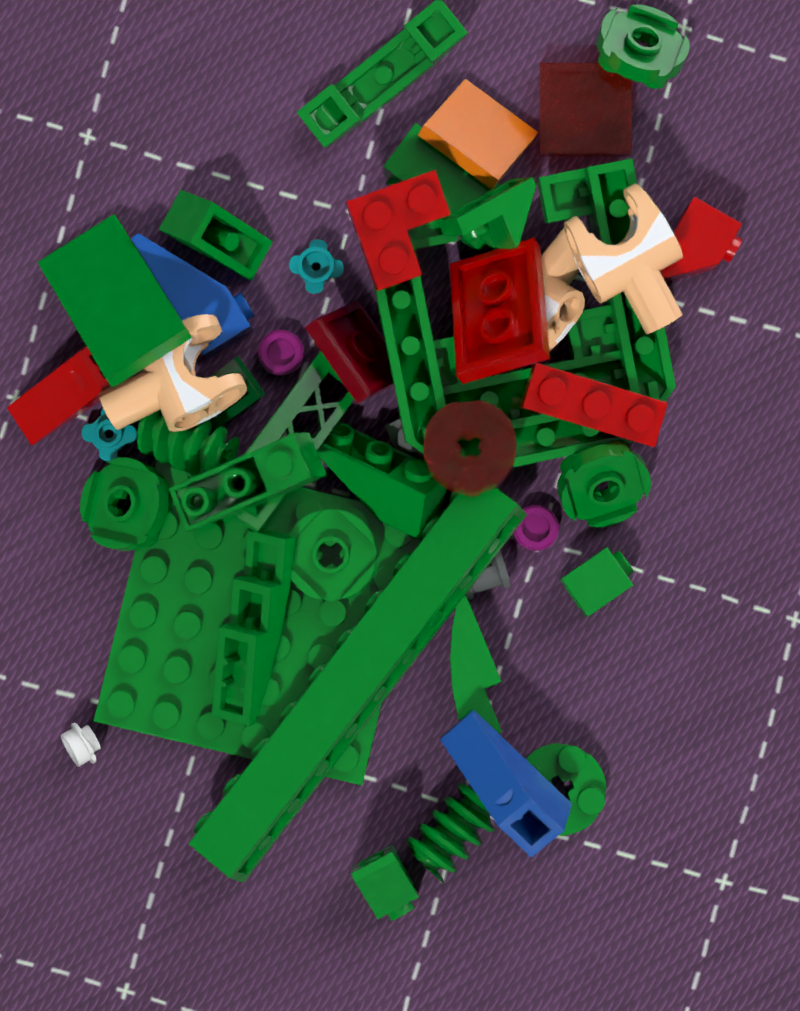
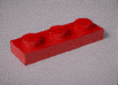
[520,363,668,447]

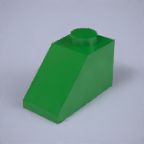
[159,189,273,281]
[351,844,419,921]

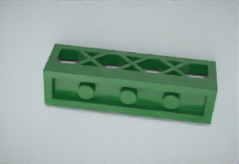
[232,352,354,533]

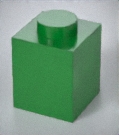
[559,547,634,617]

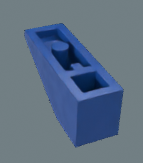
[131,233,255,359]

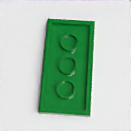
[37,214,192,388]

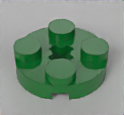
[596,4,690,89]
[557,440,651,527]
[80,457,170,551]
[289,509,377,601]
[525,743,606,836]

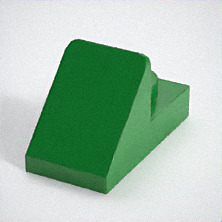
[437,177,536,249]

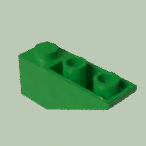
[311,422,449,539]
[169,432,327,532]

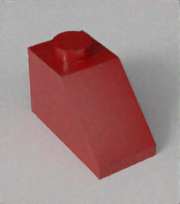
[660,197,743,282]

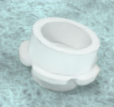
[60,723,101,767]

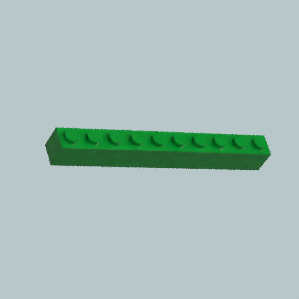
[188,473,527,883]

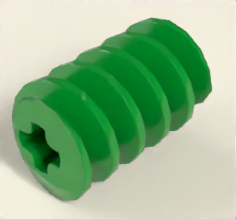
[137,410,240,477]
[405,782,496,884]

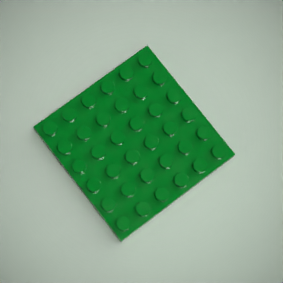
[94,461,421,786]

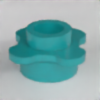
[289,239,344,294]
[82,409,137,461]

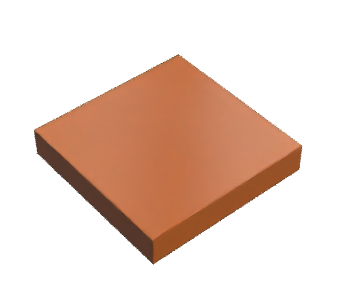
[418,79,539,189]

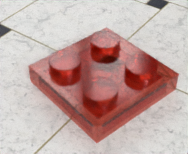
[539,63,632,157]

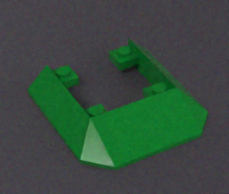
[373,158,676,478]

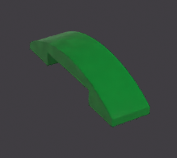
[296,0,468,149]

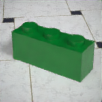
[383,123,500,254]

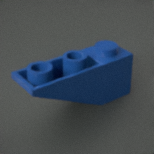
[440,709,572,858]

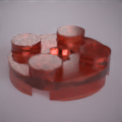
[423,400,517,497]

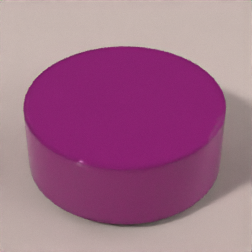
[258,330,304,377]
[513,505,559,551]

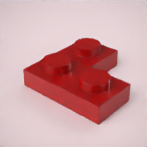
[345,170,451,291]

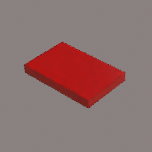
[450,238,550,384]

